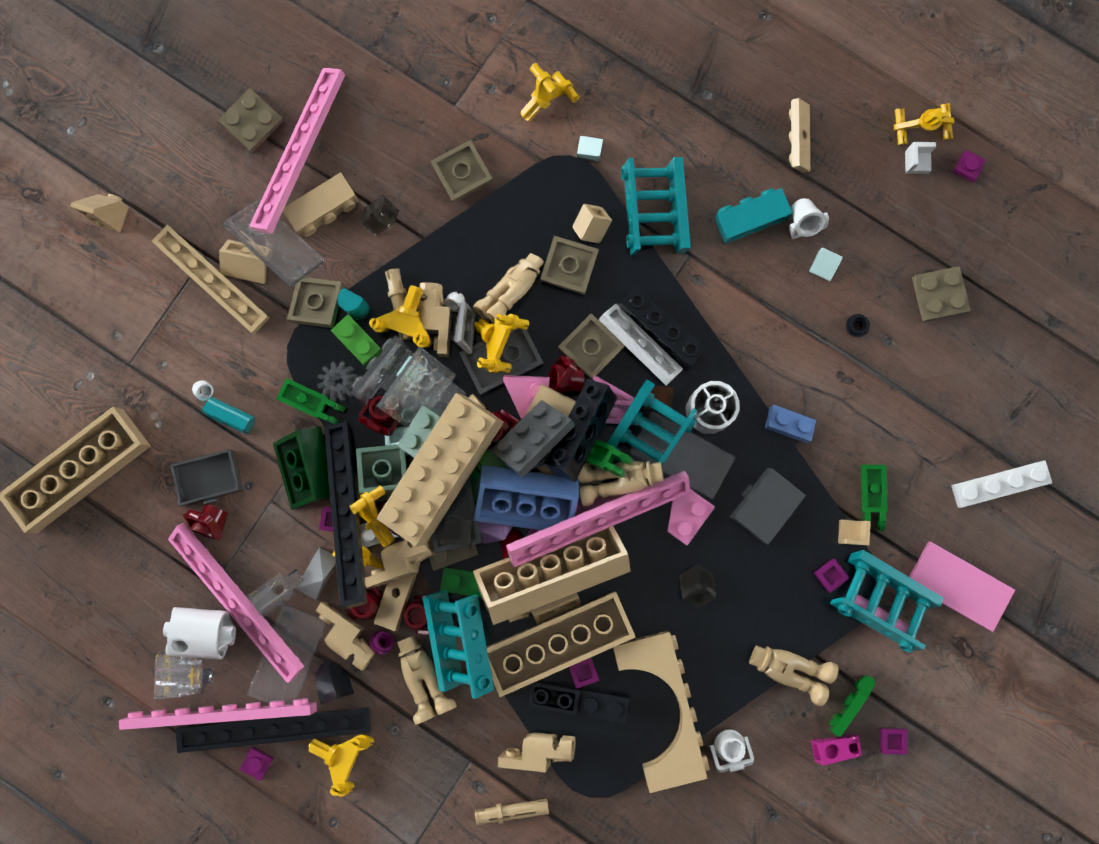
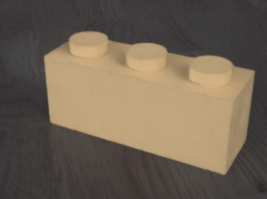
[283,172,359,238]

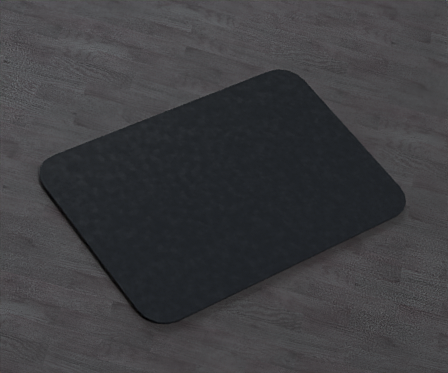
[287,155,877,798]

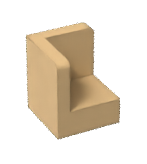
[573,204,612,243]
[838,520,870,546]

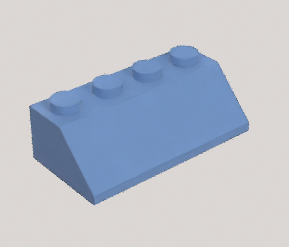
[474,465,579,530]

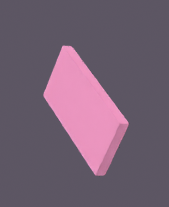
[909,542,1015,632]

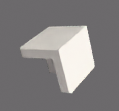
[905,142,936,174]

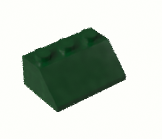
[273,426,330,510]

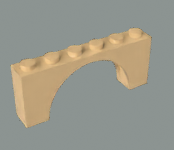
[613,631,710,793]

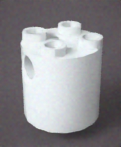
[685,381,740,434]
[163,607,236,660]

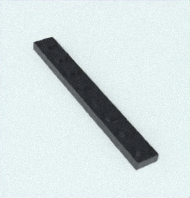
[324,421,367,609]
[176,707,372,753]

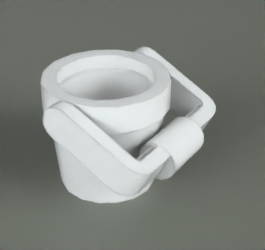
[789,198,829,239]
[710,729,754,773]

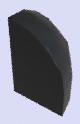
[316,661,354,705]

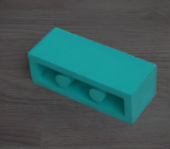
[714,188,792,245]

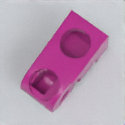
[811,734,862,766]

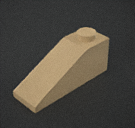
[70,194,129,233]

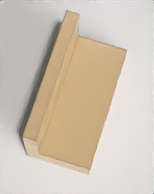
[219,240,272,284]

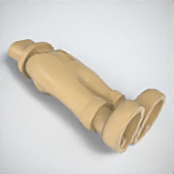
[473,253,544,324]
[578,461,664,507]
[397,635,457,725]
[749,646,839,706]

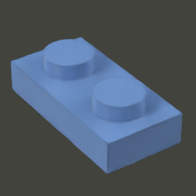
[765,404,816,444]

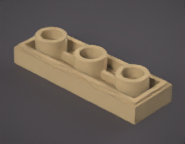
[789,98,810,173]
[374,562,421,631]

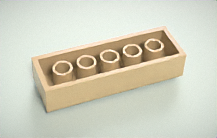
[376,393,504,547]
[0,407,151,533]
[473,526,631,625]
[487,591,636,697]

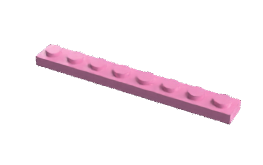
[249,68,345,234]
[506,471,690,567]
[168,523,305,683]
[119,698,317,730]

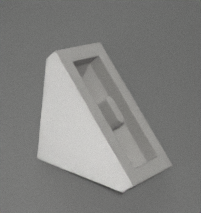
[450,302,476,354]
[296,547,336,600]

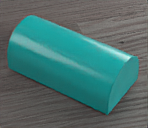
[337,288,371,320]
[202,397,255,435]

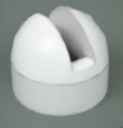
[444,292,465,312]
[192,380,214,401]

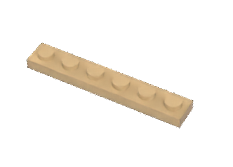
[152,225,270,334]

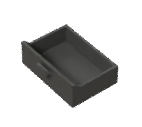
[170,449,244,507]
[730,468,806,545]

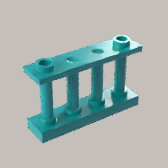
[621,157,691,255]
[607,380,697,465]
[830,550,944,653]
[423,590,494,699]

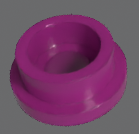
[370,630,394,655]

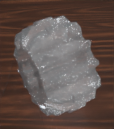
[318,362,358,402]

